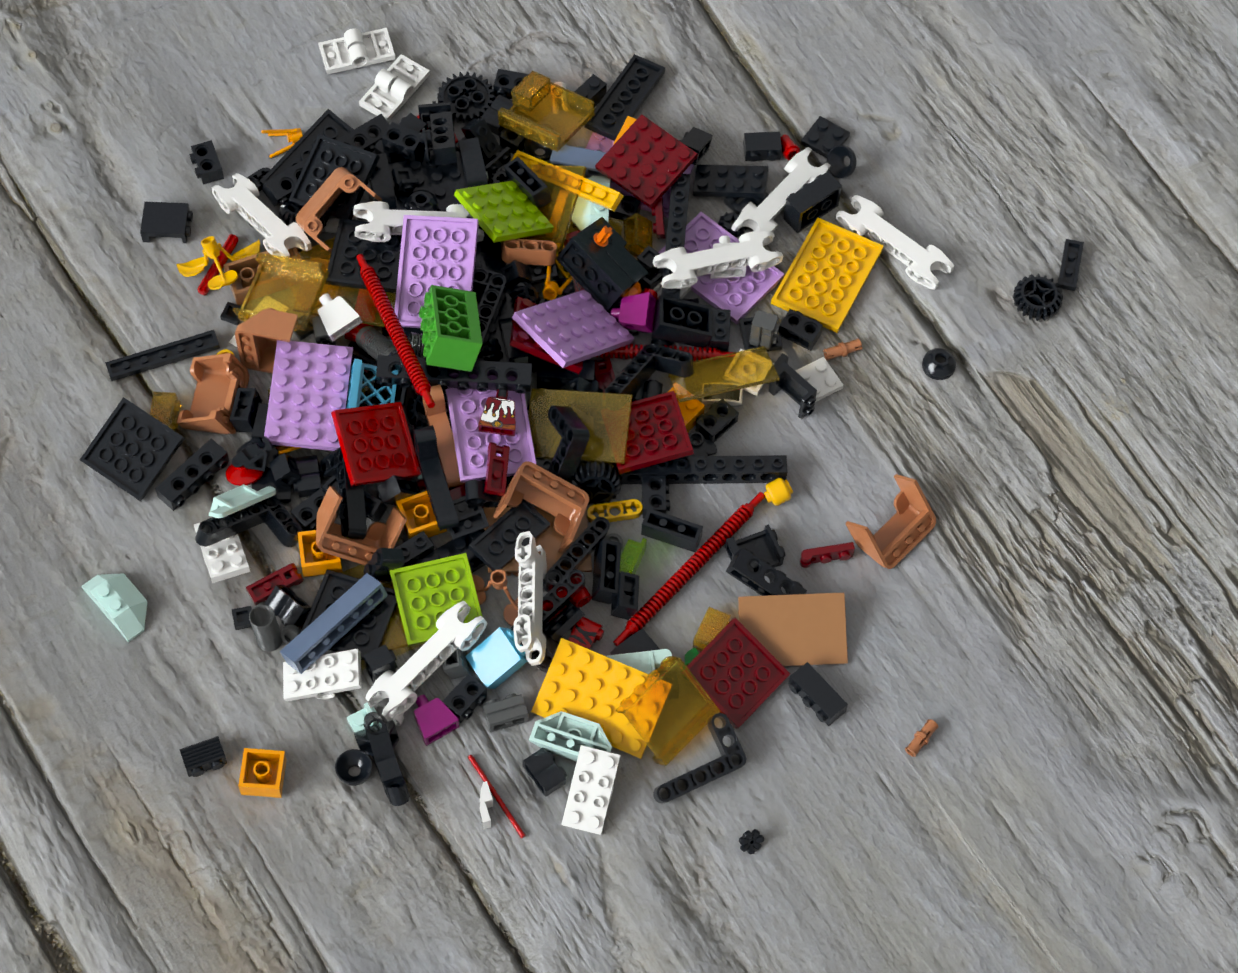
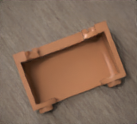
[177,353,249,435]

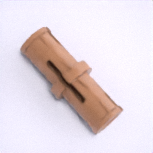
[823,338,862,361]
[905,719,939,757]

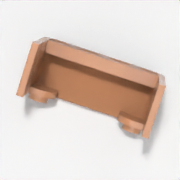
[296,167,382,253]
[235,308,298,374]
[493,461,589,553]
[845,474,936,569]
[316,486,407,565]

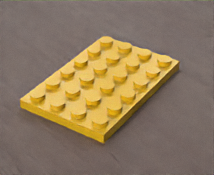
[771,217,884,333]
[531,638,672,759]

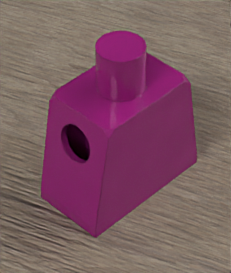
[611,292,657,332]
[414,694,459,746]

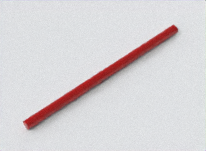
[468,754,526,838]

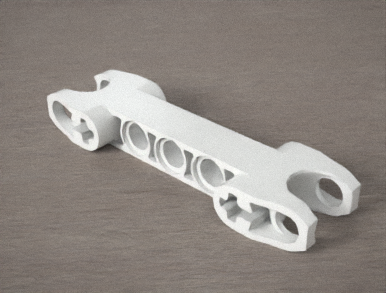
[731,147,831,232]
[211,173,312,263]
[836,195,954,290]
[353,201,484,242]
[653,231,783,289]
[514,531,547,666]
[365,601,488,721]

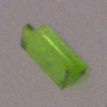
[620,538,647,574]

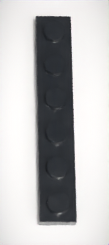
[105,330,220,382]

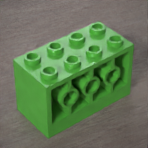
[419,285,483,372]

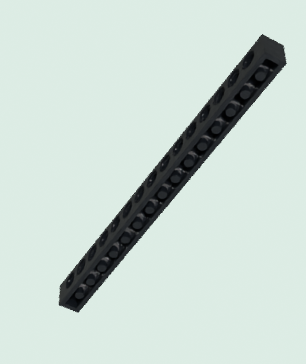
[480,455,788,485]

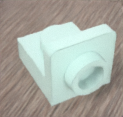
[346,703,377,732]

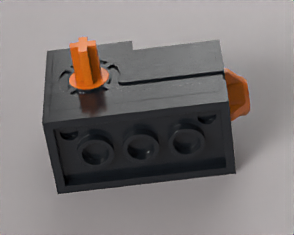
[556,217,648,311]

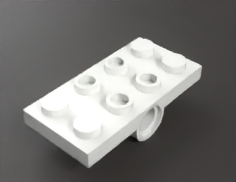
[318,28,395,75]
[359,54,430,122]
[194,523,250,583]
[283,649,362,702]
[561,745,621,835]

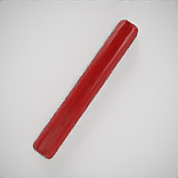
[197,234,239,296]

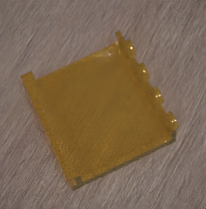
[498,75,594,152]
[233,253,329,331]
[616,656,720,766]

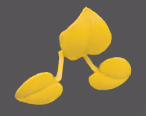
[177,236,260,290]

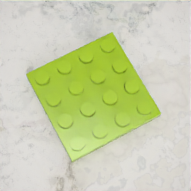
[454,181,554,243]
[390,553,483,647]

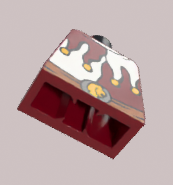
[478,389,516,437]

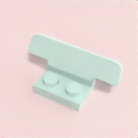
[209,484,276,518]
[607,649,674,677]

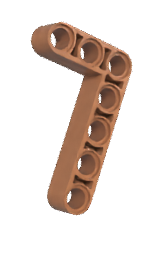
[501,238,557,266]
[422,384,465,489]

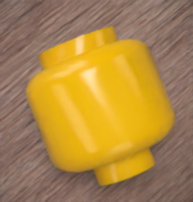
[764,478,793,506]

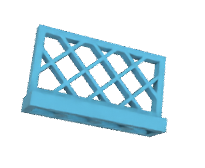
[346,359,398,409]

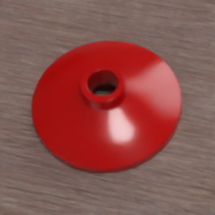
[226,464,264,486]

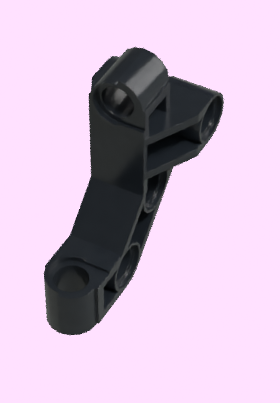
[354,712,410,806]

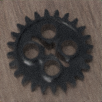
[437,72,495,124]

